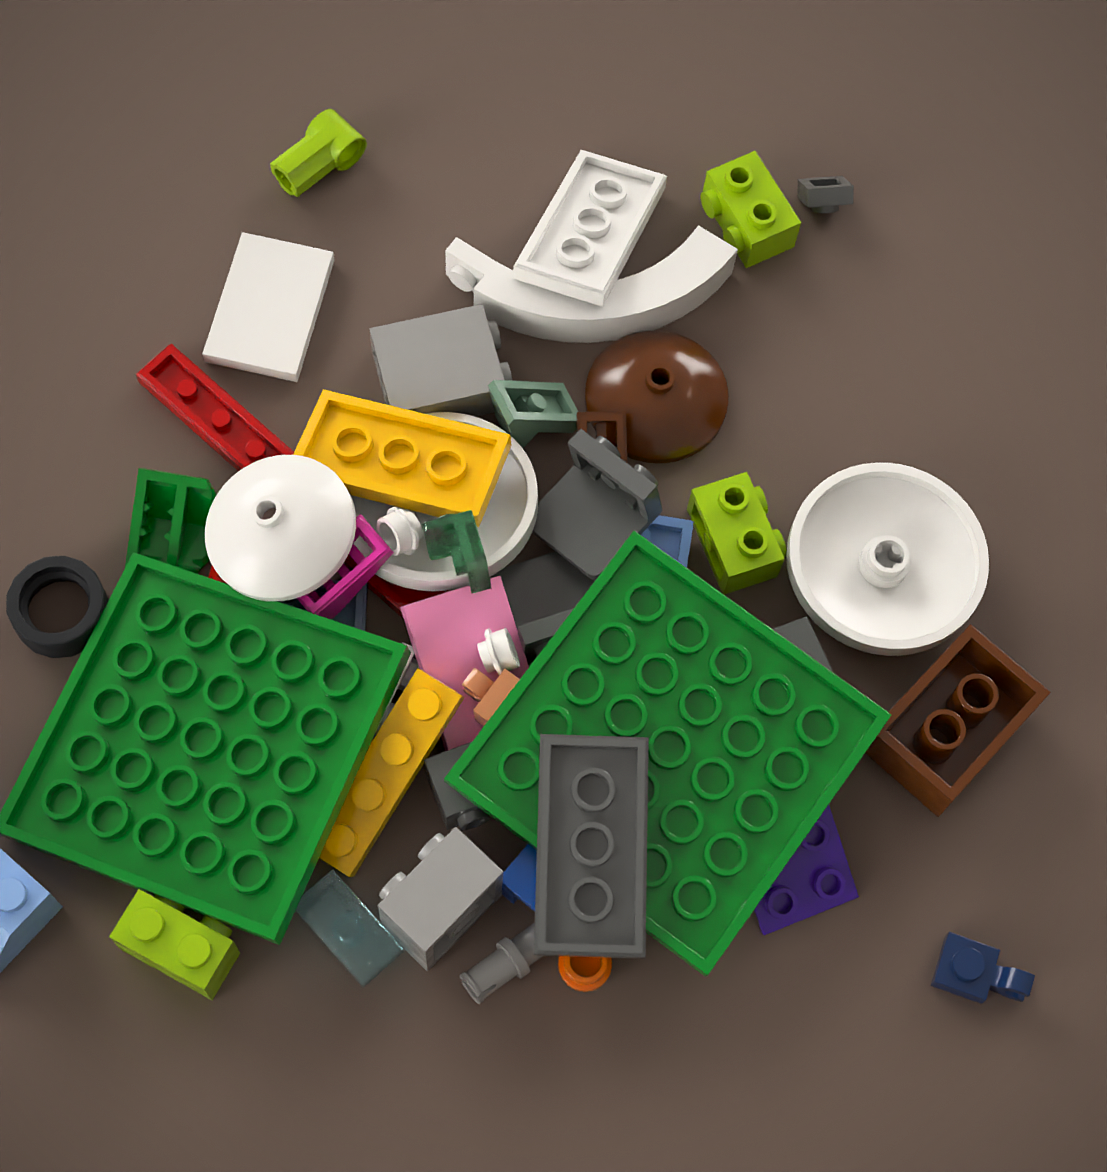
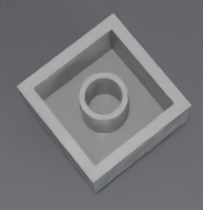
[377,827,503,972]

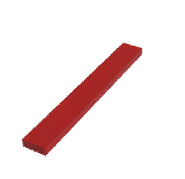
[136,343,450,619]

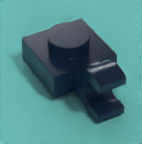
[931,932,1035,1004]

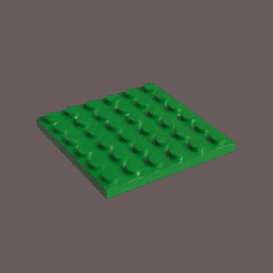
[444,531,892,977]
[0,552,411,945]

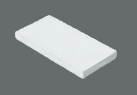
[513,150,667,307]

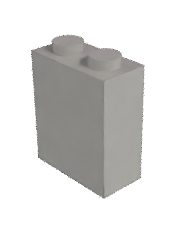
[369,304,513,417]

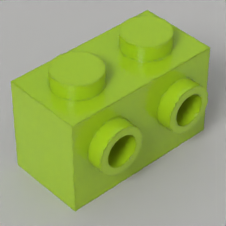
[700,151,801,268]
[687,472,787,595]
[109,889,240,1000]

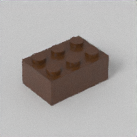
[865,624,1051,817]

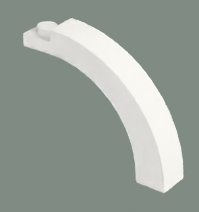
[445,226,738,343]

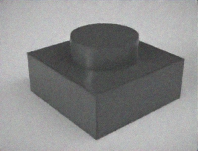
[798,176,854,213]

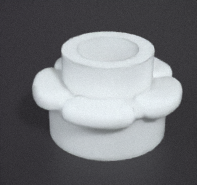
[377,507,422,556]
[478,628,520,675]

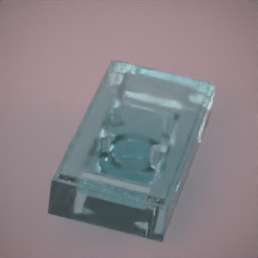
[295,869,404,988]

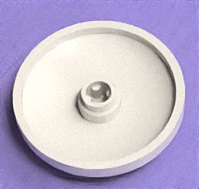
[351,412,538,591]
[786,463,989,656]

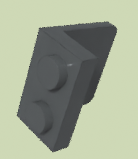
[532,429,663,580]
[493,551,595,663]

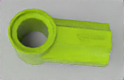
[270,109,367,197]

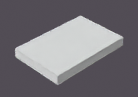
[202,232,334,382]

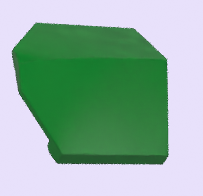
[125,468,217,574]

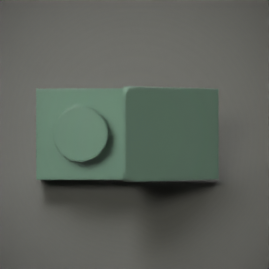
[488,380,578,448]

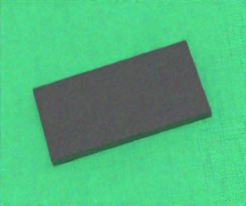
[534,734,649,959]

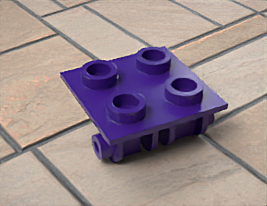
[754,805,859,935]

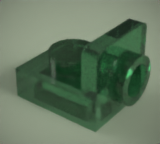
[422,510,492,593]

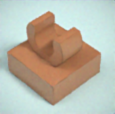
[462,668,520,727]

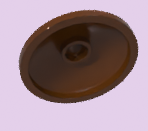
[585,330,729,463]

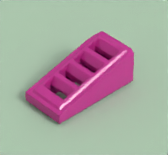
[297,514,394,620]

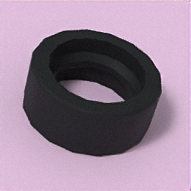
[6,555,109,658]

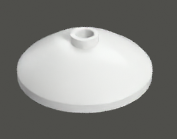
[205,455,356,602]

